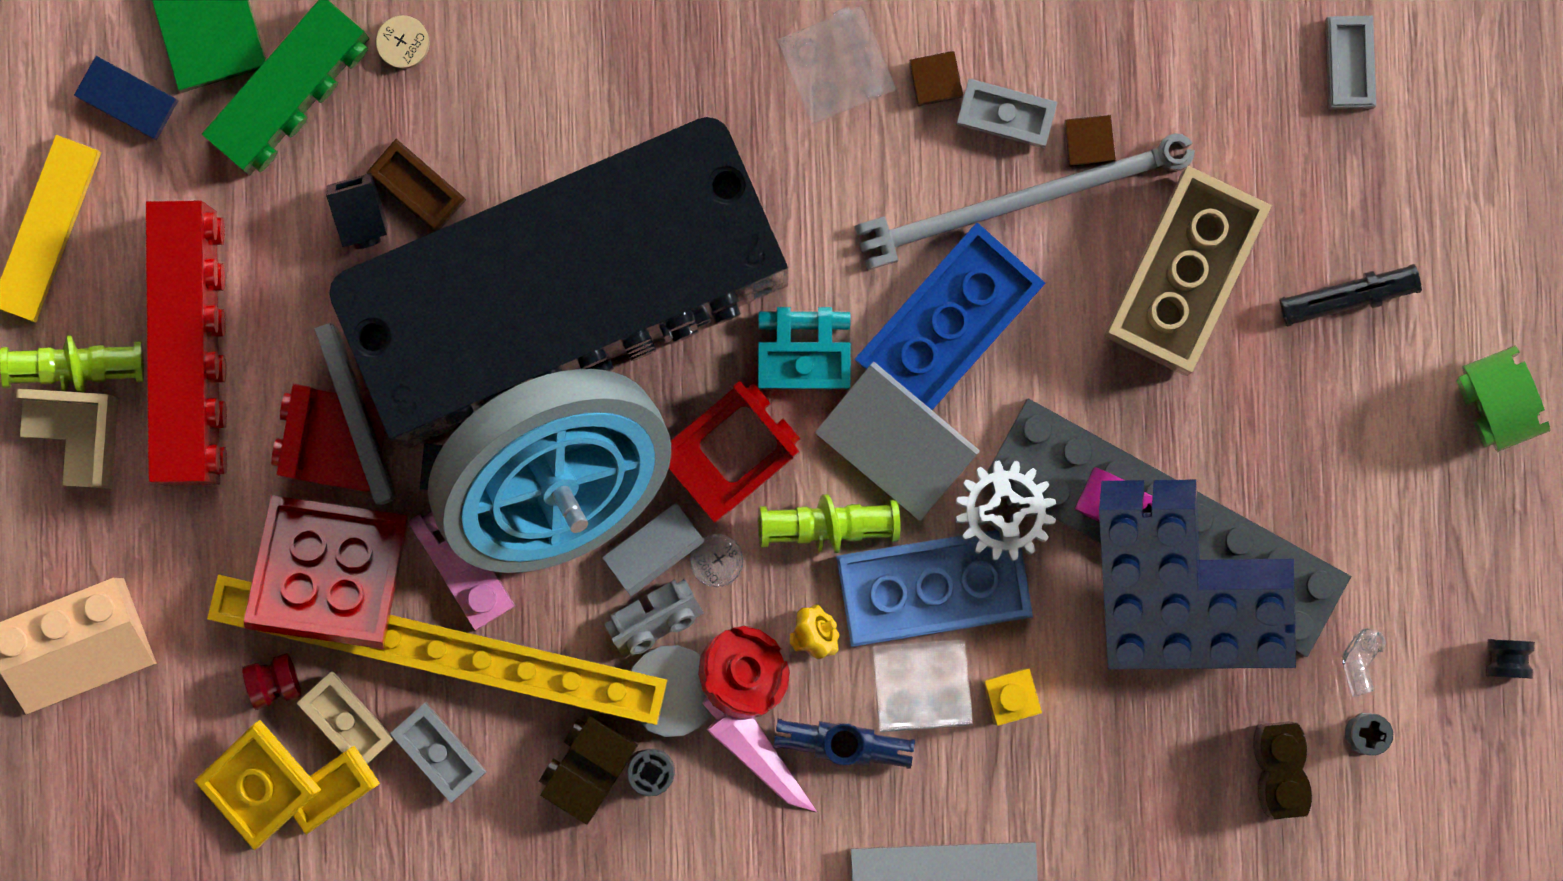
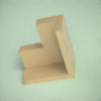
[16,389,118,489]

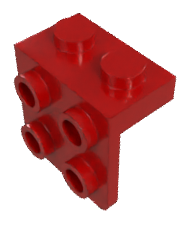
[271,384,386,492]

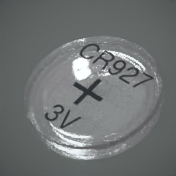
[690,534,743,587]

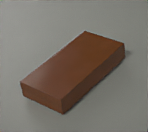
[366,139,466,232]

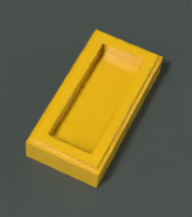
[293,746,380,835]

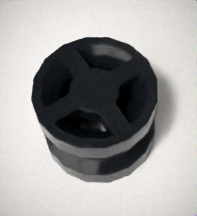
[1486,639,1535,679]

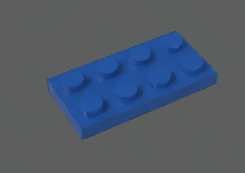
[854,222,1046,410]

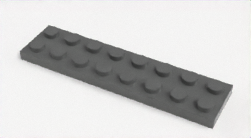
[987,398,1352,657]

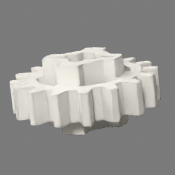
[955,460,1056,561]

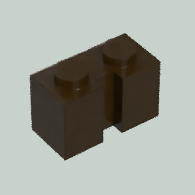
[539,715,639,825]

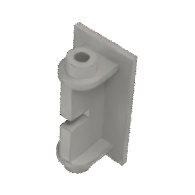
[605,579,704,658]

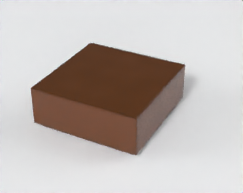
[909,51,963,106]
[1064,115,1116,167]

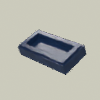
[74,56,178,141]

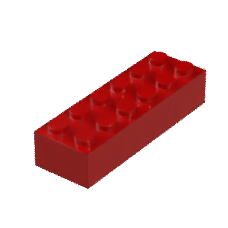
[146,200,227,486]

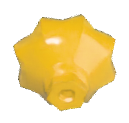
[790,604,840,659]

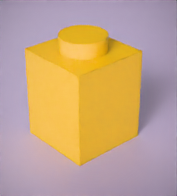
[982,668,1042,726]

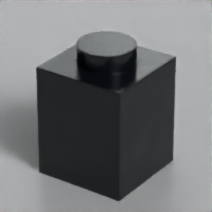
[326,173,388,249]

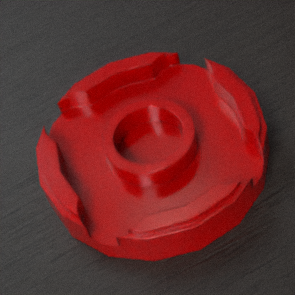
[698,626,790,720]

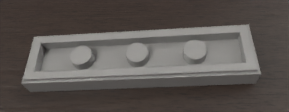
[314,323,397,505]
[851,842,1038,881]

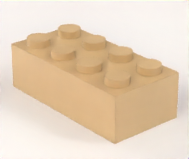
[1103,166,1272,376]

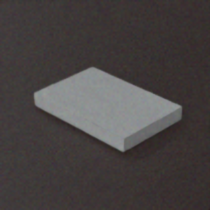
[815,362,980,521]

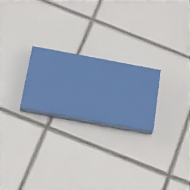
[836,530,1033,647]

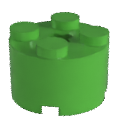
[1456,346,1550,452]

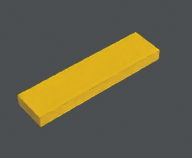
[0,135,102,323]

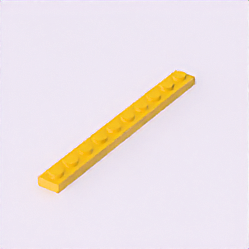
[207,574,668,725]

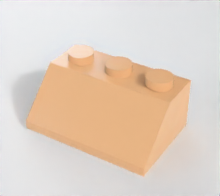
[0,577,157,714]

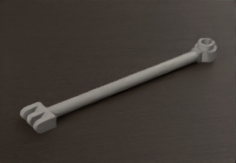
[854,133,1195,270]

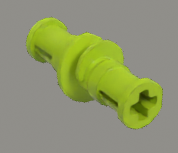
[0,335,144,393]
[757,494,900,553]

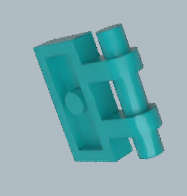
[758,307,851,390]

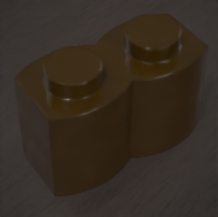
[1253,721,1312,819]

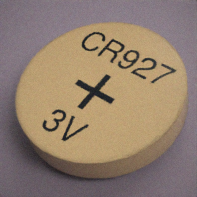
[376,15,430,69]

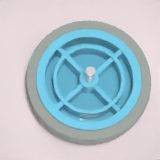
[428,369,671,573]

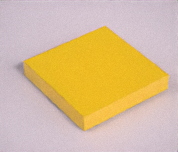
[194,720,321,850]

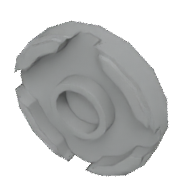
[631,645,712,737]

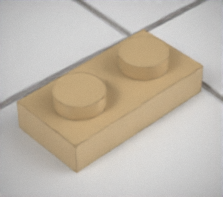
[297,671,395,765]

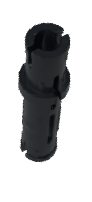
[1279,264,1422,326]

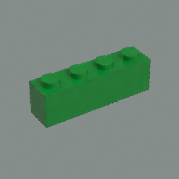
[202,0,370,176]

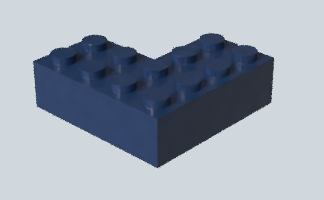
[1099,479,1296,669]

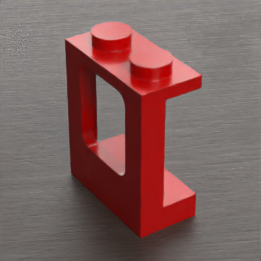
[669,381,800,524]

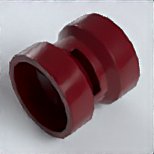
[242,653,301,710]

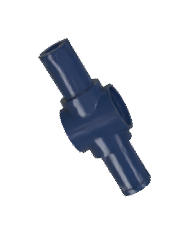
[773,718,915,769]

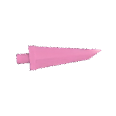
[702,697,817,812]

